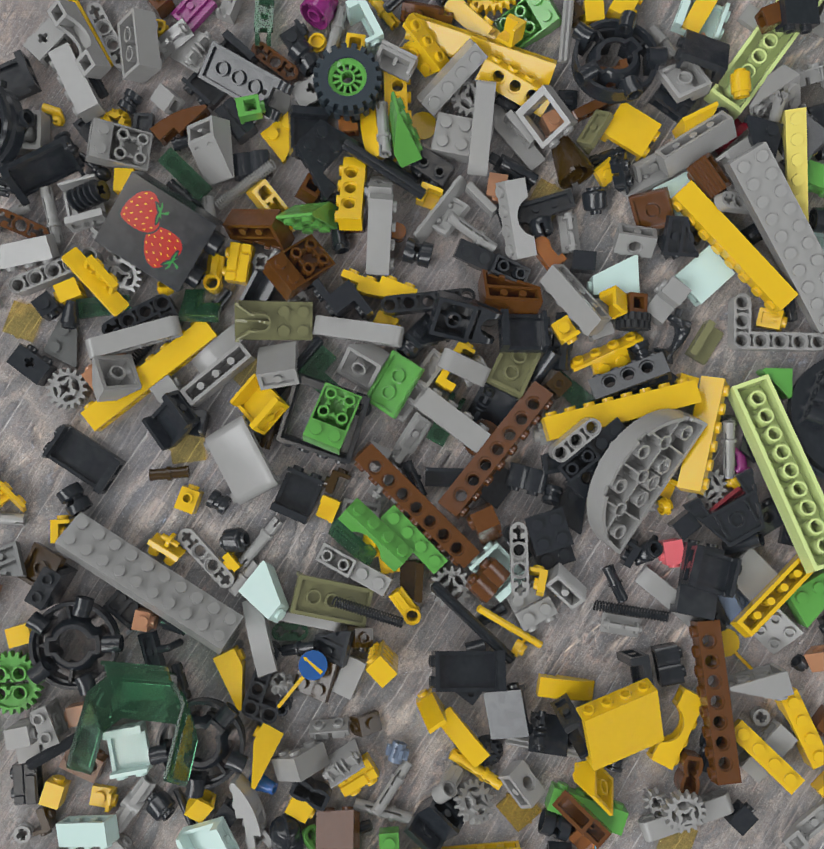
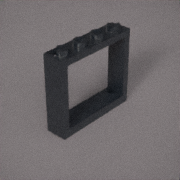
[276,372,372,465]

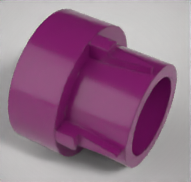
[300,0,339,30]

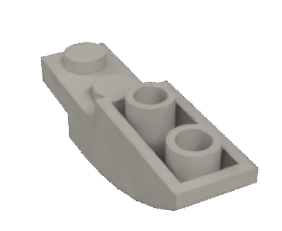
[315,542,394,597]
[229,773,267,849]

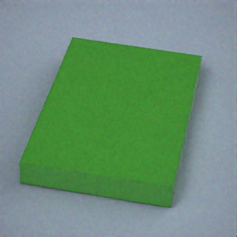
[367,350,425,419]

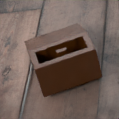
[262,234,336,301]

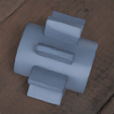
[385,740,410,764]

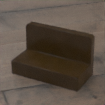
[400,561,424,603]

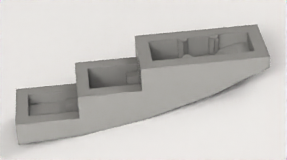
[396,348,442,423]
[242,600,278,677]

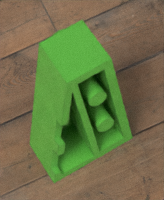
[786,569,824,628]

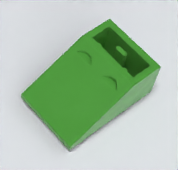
[494,0,562,49]
[389,91,423,168]
[276,202,338,234]
[303,382,362,455]

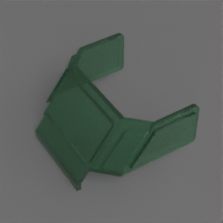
[66,660,198,787]

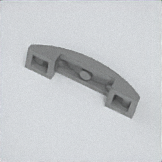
[191,323,245,373]
[634,566,702,627]
[782,800,824,849]

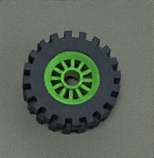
[313,43,382,121]

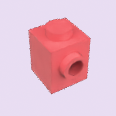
[658,538,684,568]

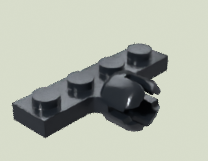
[497,188,576,239]

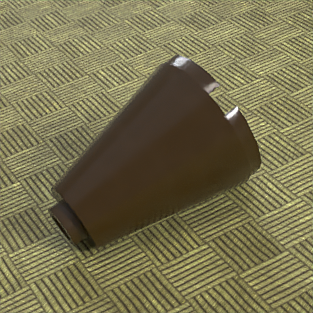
[551,135,595,189]

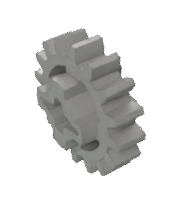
[451,76,477,119]
[103,254,144,295]
[46,368,90,410]
[686,469,727,508]
[430,565,470,608]
[453,779,494,825]
[661,789,706,833]

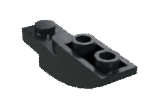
[453,238,531,282]
[557,417,626,483]

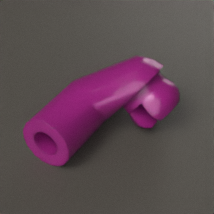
[735,446,748,474]

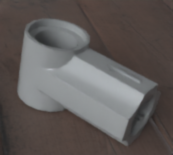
[432,764,464,804]

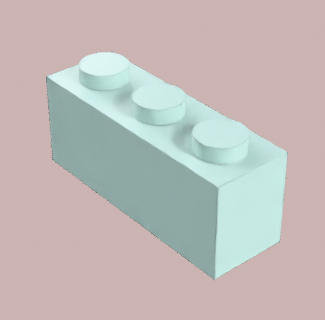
[56,814,120,849]

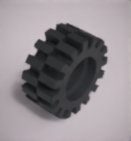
[615,311,651,332]

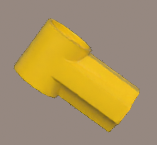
[203,254,226,295]
[388,586,421,625]

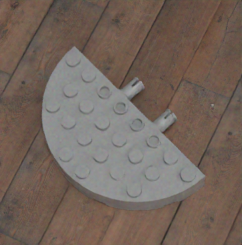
[587,409,708,554]

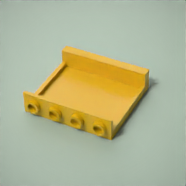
[575,678,664,771]

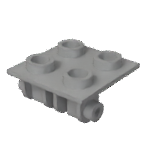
[170,30,219,74]
[753,609,804,655]
[322,738,365,789]

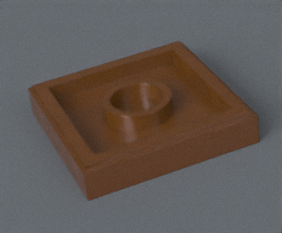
[628,187,675,229]

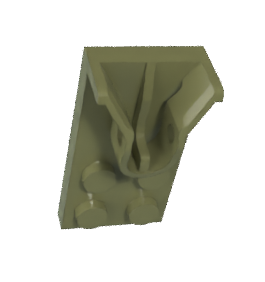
[234,300,313,342]
[486,331,552,402]
[288,571,374,627]

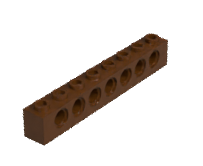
[438,381,554,519]
[353,441,480,568]
[689,619,742,786]

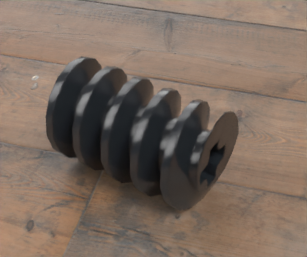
[66,179,111,212]

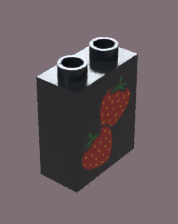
[94,171,226,293]

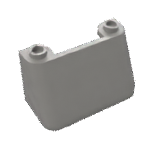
[203,415,282,505]

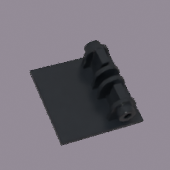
[468,383,518,426]
[469,462,511,509]
[528,710,568,757]

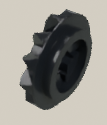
[478,734,503,766]

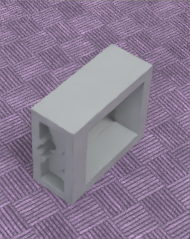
[515,85,578,149]

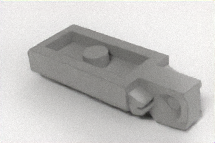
[390,412,432,464]

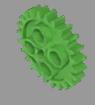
[0,650,45,715]

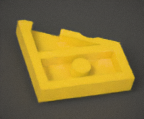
[260,112,289,164]

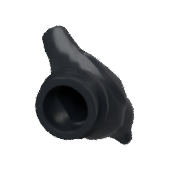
[635,535,663,566]

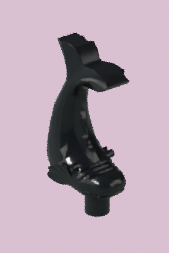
[654,308,692,365]

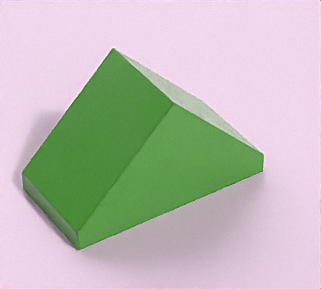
[756,368,793,399]

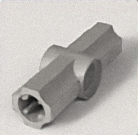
[115,774,157,833]

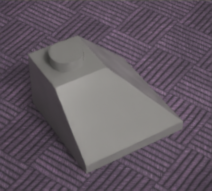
[336,344,390,391]
[92,354,142,402]

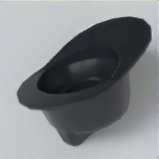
[269,813,304,849]

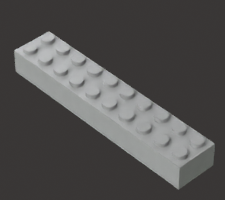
[723,142,824,333]
[55,512,244,655]

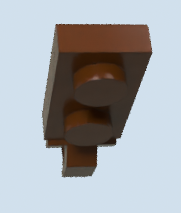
[400,0,454,24]

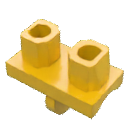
[147,532,186,566]

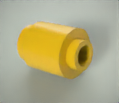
[730,68,752,100]

